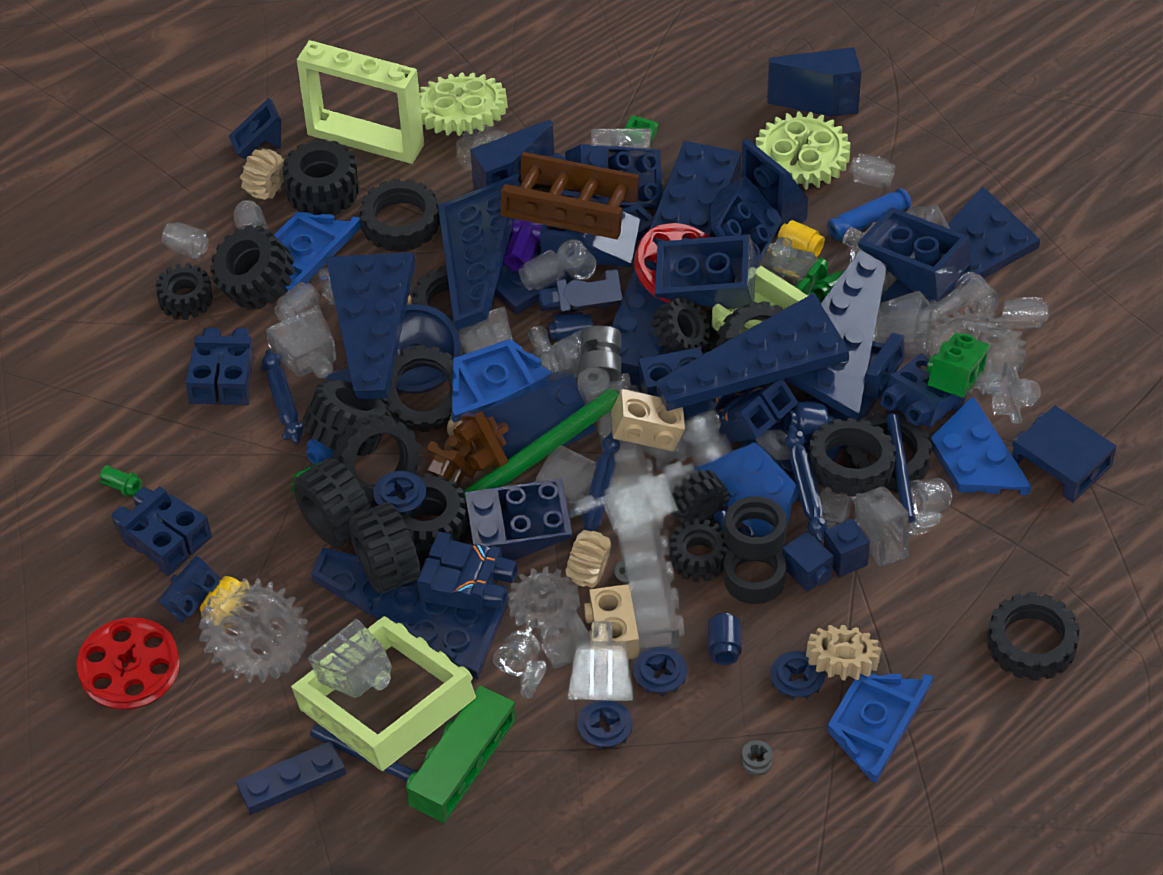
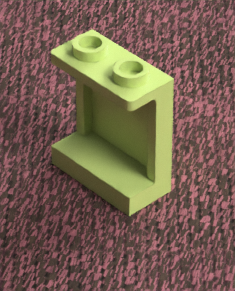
[712,266,808,334]

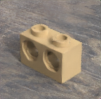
[611,389,685,451]
[584,584,639,663]

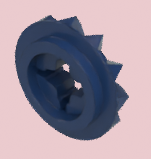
[374,471,426,516]
[633,647,687,696]
[771,651,825,700]
[578,700,632,750]

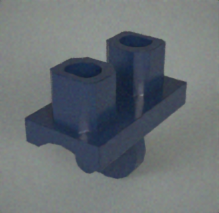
[157,556,221,623]

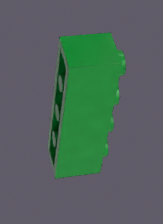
[406,685,516,824]

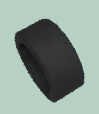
[724,496,787,560]
[723,550,787,604]

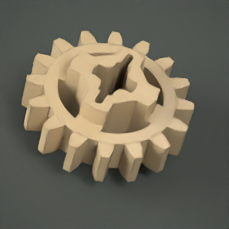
[806,625,881,680]

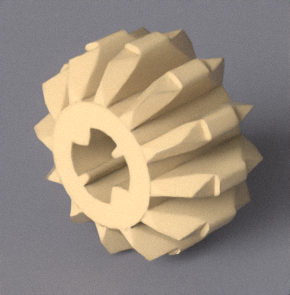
[240,148,284,200]
[566,530,611,588]

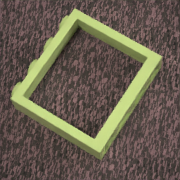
[297,40,424,164]
[291,616,476,771]

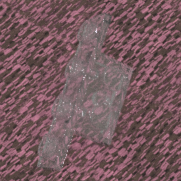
[568,461,695,535]

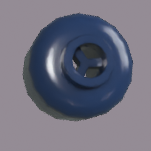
[784,402,834,444]

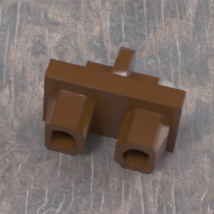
[453,411,509,471]
[426,434,477,488]

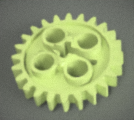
[419,72,508,136]
[756,111,850,190]

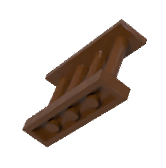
[500,152,639,240]

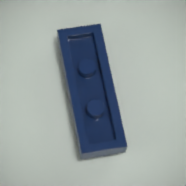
[236,741,346,815]

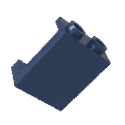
[863,333,905,399]
[1012,405,1117,503]

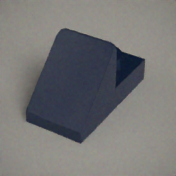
[229,98,281,159]

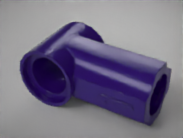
[504,219,542,273]

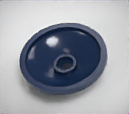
[397,304,461,393]

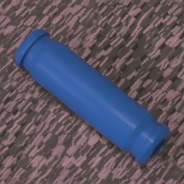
[827,188,911,241]

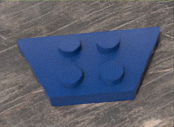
[274,212,362,299]
[452,339,552,423]
[930,397,1031,495]
[693,442,799,537]
[827,673,933,783]

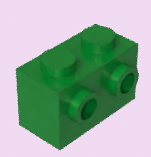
[926,333,990,398]

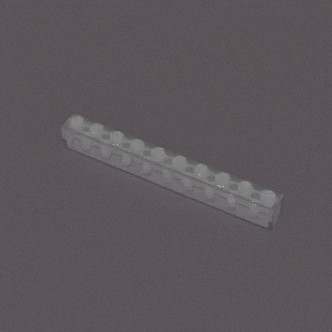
[591,373,684,654]

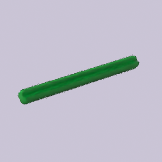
[463,388,619,498]

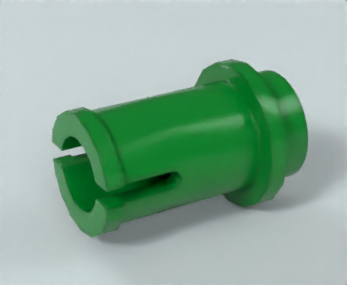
[99,465,142,497]

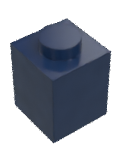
[824,518,870,577]
[782,531,834,592]

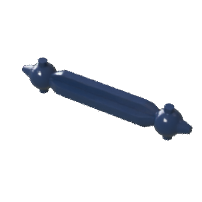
[260,349,304,444]
[785,425,827,542]
[578,431,621,535]

